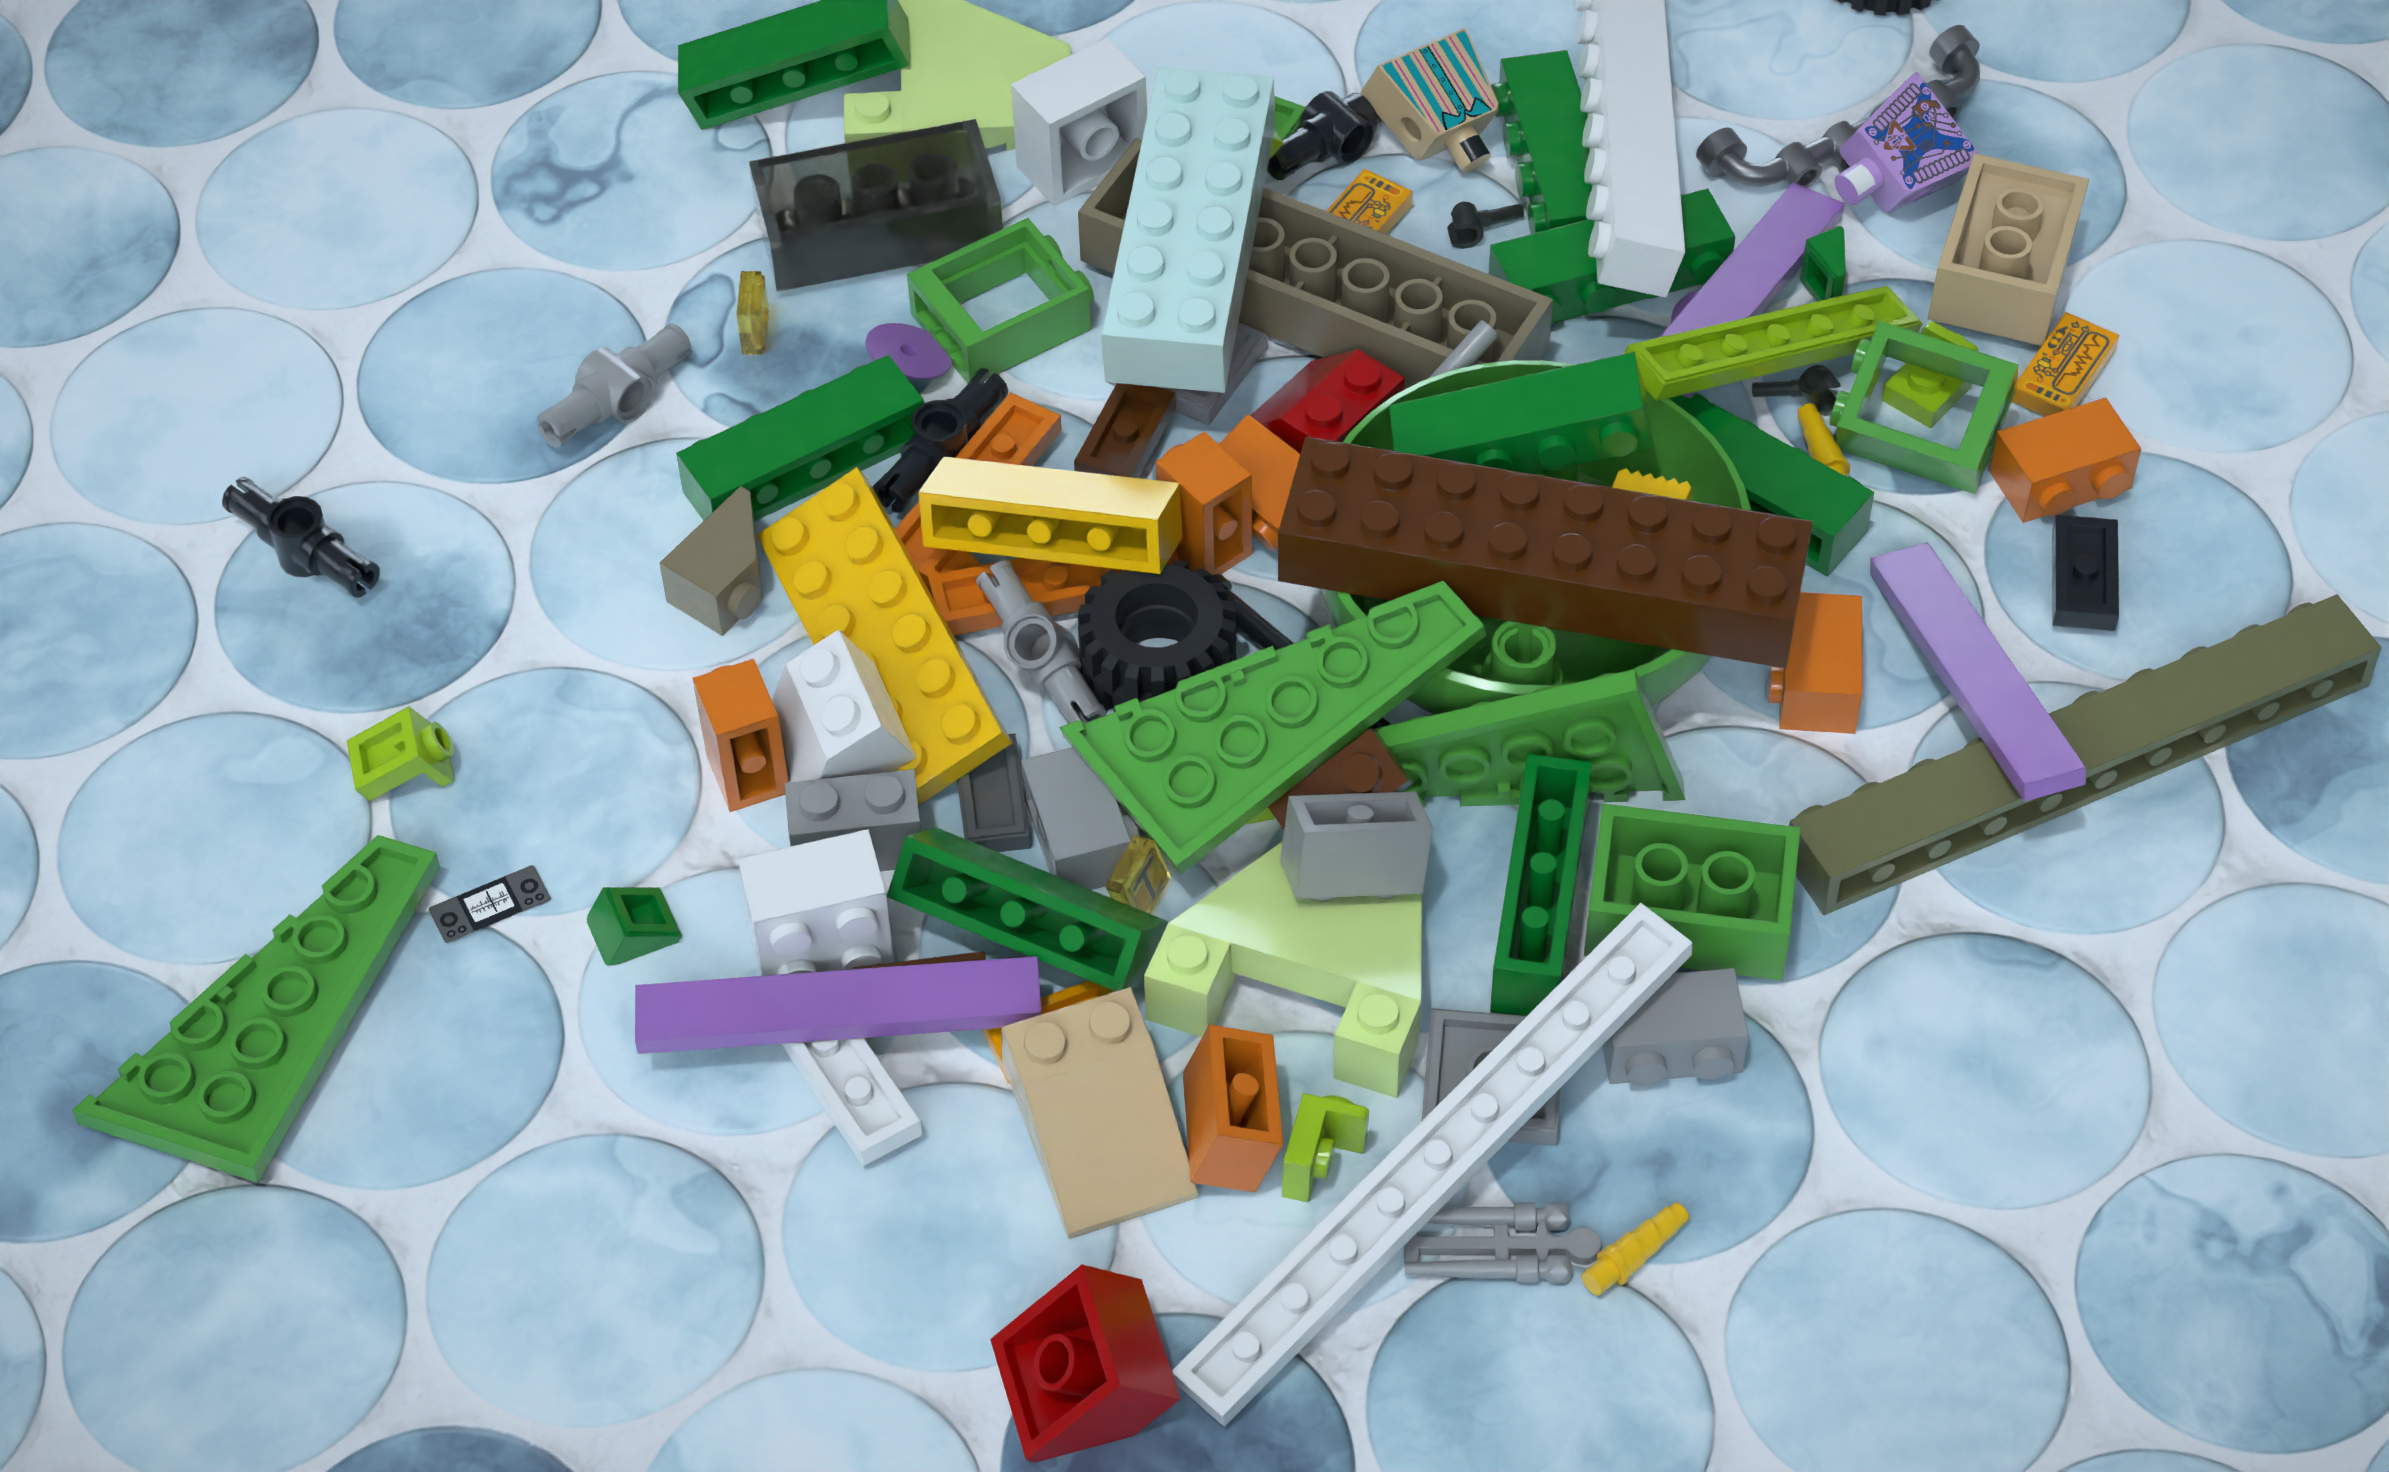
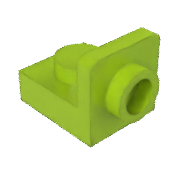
[1881,321,1979,429]
[346,706,455,801]
[1282,1093,1369,1203]

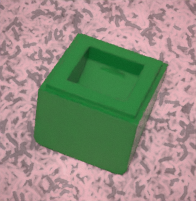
[1800,226,1846,301]
[586,887,682,966]

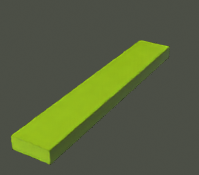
[1624,286,1923,401]

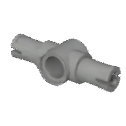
[537,324,692,448]
[976,560,1107,724]

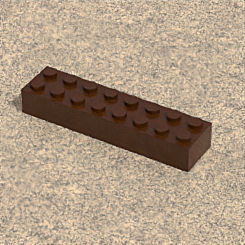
[1278,436,1813,669]

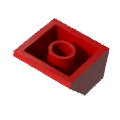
[1250,349,1405,454]
[990,1264,1181,1462]

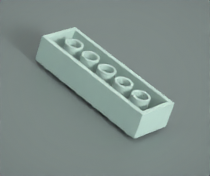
[1101,67,1275,393]

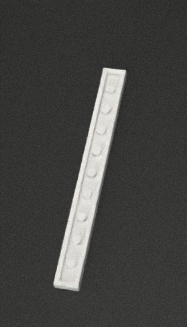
[1172,903,1692,1427]

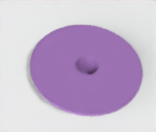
[865,323,952,380]

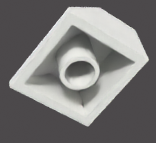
[772,630,916,782]

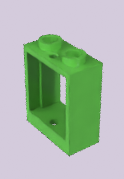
[907,218,1094,384]
[1830,321,2019,494]

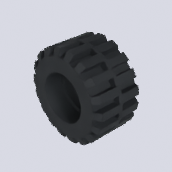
[1078,559,1236,712]

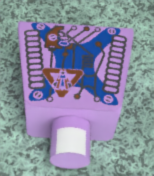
[1835,72,1979,213]

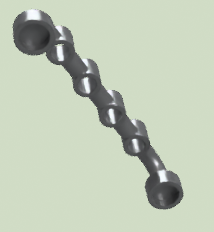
[1696,25,1980,188]

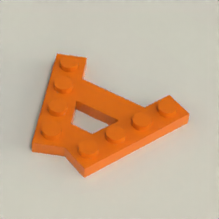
[895,392,1179,636]

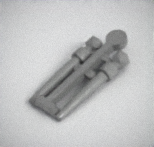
[1404,1202,1601,1283]

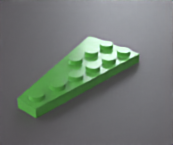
[1059,581,1486,875]
[1315,669,1686,807]
[72,835,440,1183]

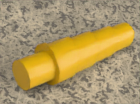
[1797,403,1850,476]
[1581,1202,1690,1296]

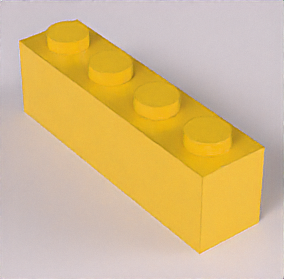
[918,457,1183,574]

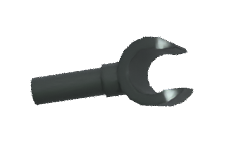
[1447,201,1524,249]
[1752,365,1841,412]

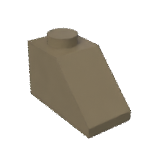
[659,486,763,636]

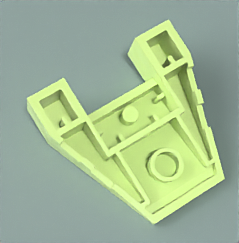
[844,0,1071,183]
[1144,841,1422,1098]

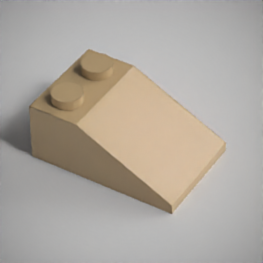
[1927,153,2089,346]
[1001,987,1198,1239]

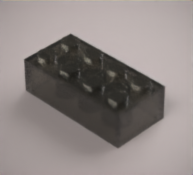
[749,119,1003,292]

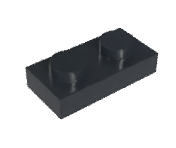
[2052,515,2119,631]

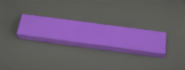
[1660,182,1845,399]
[1870,542,2086,802]
[635,956,1042,1054]

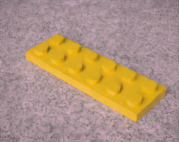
[756,467,1012,805]

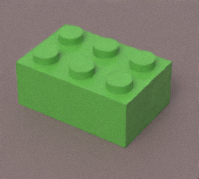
[1584,803,1800,980]

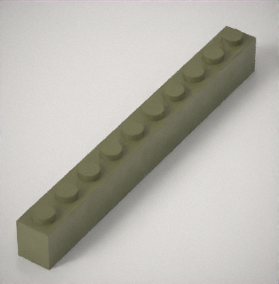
[1789,594,2382,916]

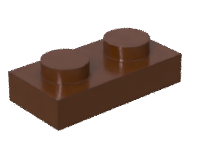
[1074,383,1176,478]
[1268,728,1414,830]

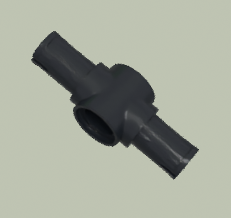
[1267,91,1383,180]
[873,368,1009,513]
[222,477,380,598]

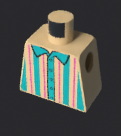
[1360,28,1498,174]

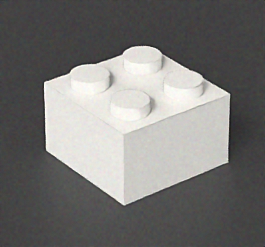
[1011,37,1147,207]
[737,829,895,976]

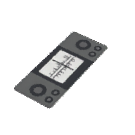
[429,865,551,943]

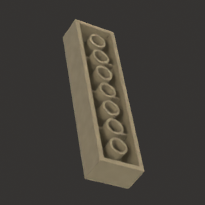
[1078,138,1553,389]

